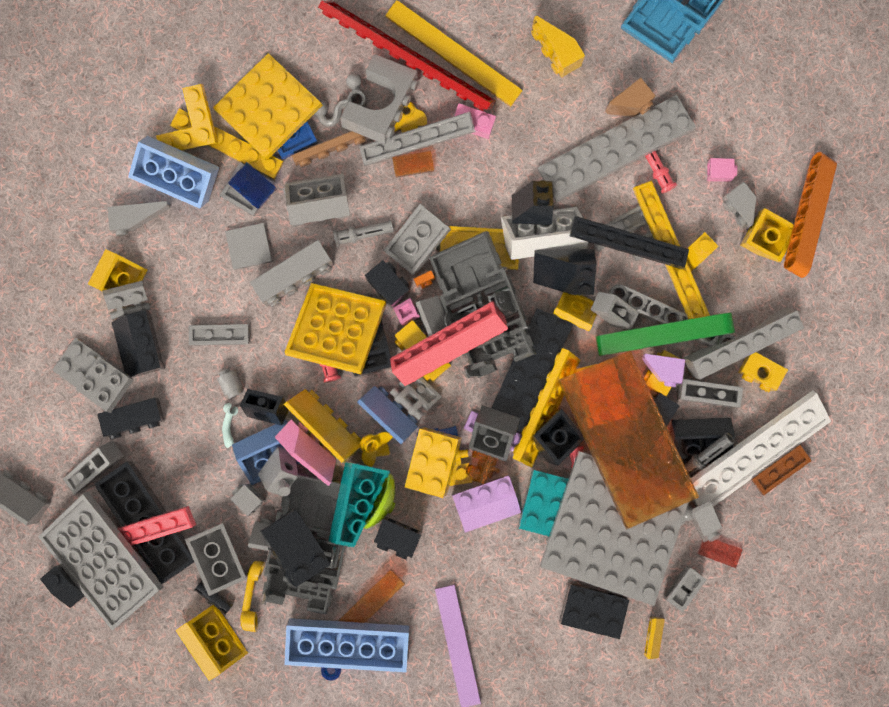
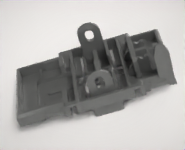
[429,231,537,378]
[262,473,345,615]

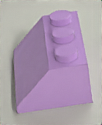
[452,475,521,532]

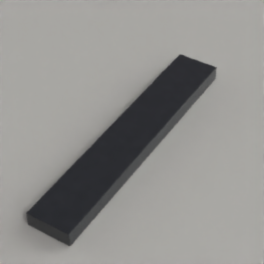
[569,216,689,269]

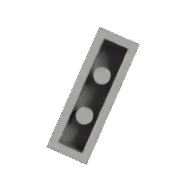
[677,379,743,408]

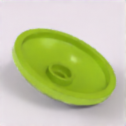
[364,473,396,529]

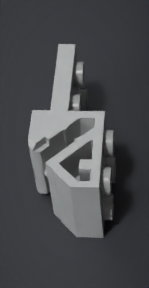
[53,338,133,413]

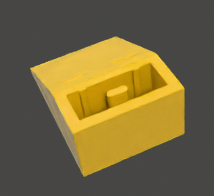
[531,16,585,78]

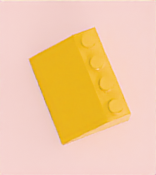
[284,389,362,463]

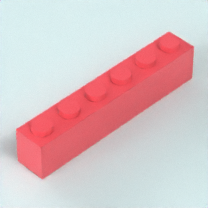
[390,301,508,386]

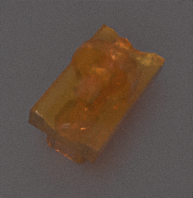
[465,450,500,484]

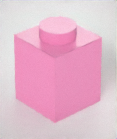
[707,158,737,182]

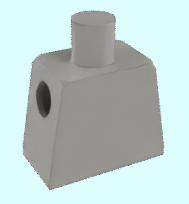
[258,447,298,496]

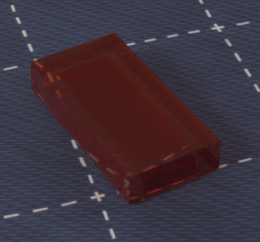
[698,540,743,568]

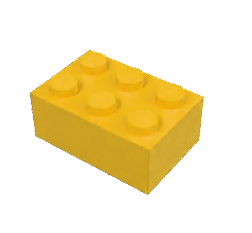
[405,427,462,498]

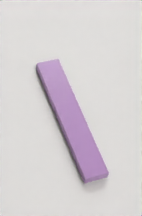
[435,584,481,707]

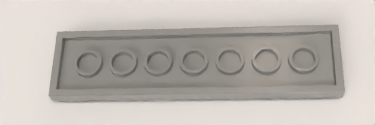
[538,95,696,203]

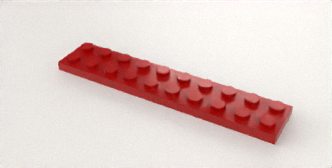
[318,0,496,111]

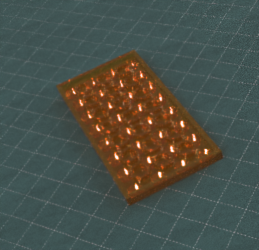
[558,350,699,530]

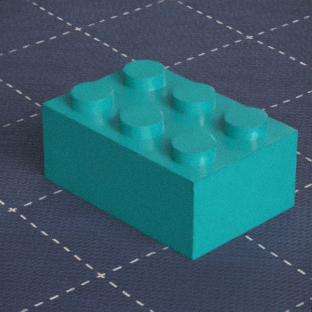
[518,470,568,536]

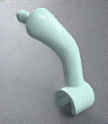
[222,403,239,448]

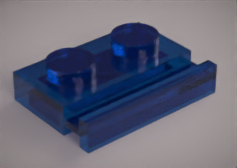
[228,162,277,210]

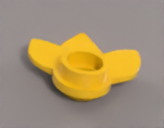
[394,102,427,133]
[360,432,393,467]

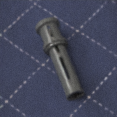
[679,433,735,479]

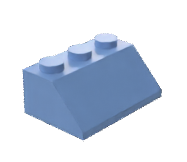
[357,386,418,444]
[232,420,300,485]

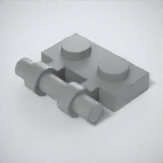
[103,281,151,319]
[390,377,442,420]

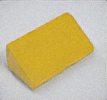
[644,616,665,659]

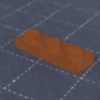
[751,445,812,496]

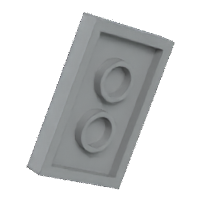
[383,204,451,276]

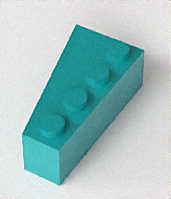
[328,462,390,547]

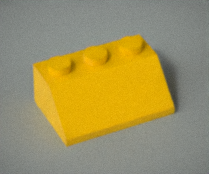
[175,605,248,681]

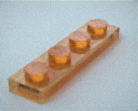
[337,569,405,623]

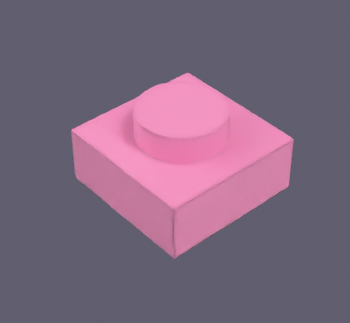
[393,298,420,326]

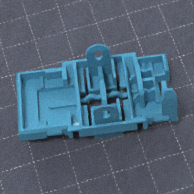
[621,0,724,64]

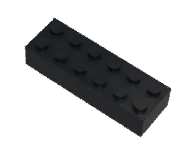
[491,308,573,433]
[94,461,195,584]

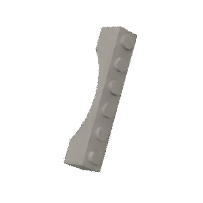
[684,307,804,380]

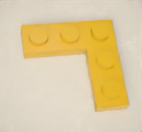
[156,84,218,150]

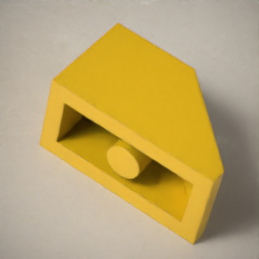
[687,232,719,271]

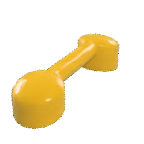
[240,561,265,632]

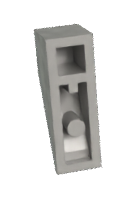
[107,201,170,236]
[63,441,124,495]

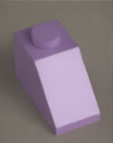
[642,354,685,387]

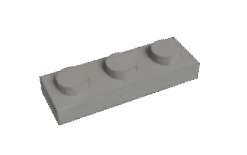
[189,324,249,346]

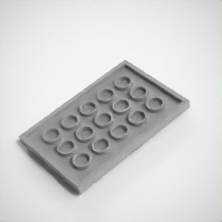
[38,491,163,631]

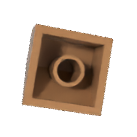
[606,78,656,117]

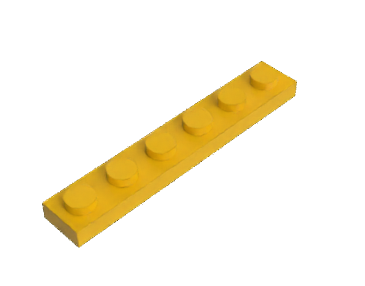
[170,108,284,180]

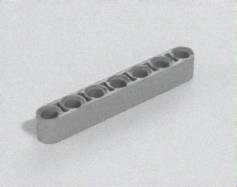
[609,284,735,347]

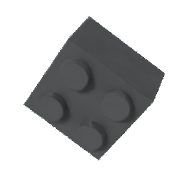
[469,405,520,462]

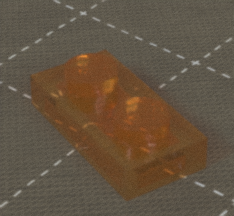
[392,151,434,178]

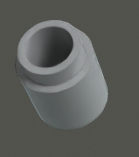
[217,368,243,399]

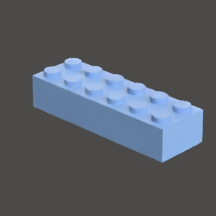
[284,618,409,672]

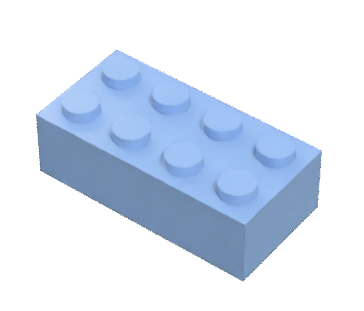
[128,136,219,208]

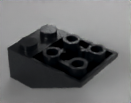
[353,318,391,378]

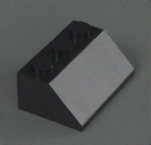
[111,310,165,378]
[670,418,735,465]

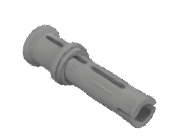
[333,220,394,247]

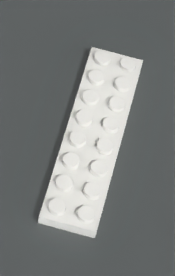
[684,390,831,507]

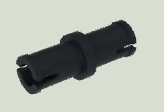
[194,580,233,615]

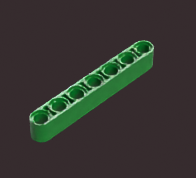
[595,312,735,356]

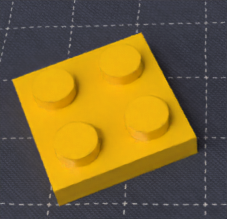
[553,292,597,331]

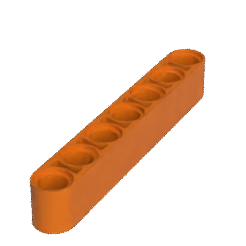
[784,152,837,278]

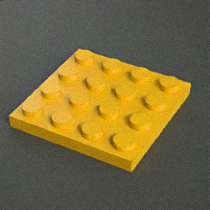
[213,53,323,160]
[285,283,386,374]

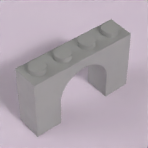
[341,54,419,144]

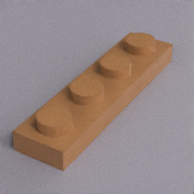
[292,131,367,167]

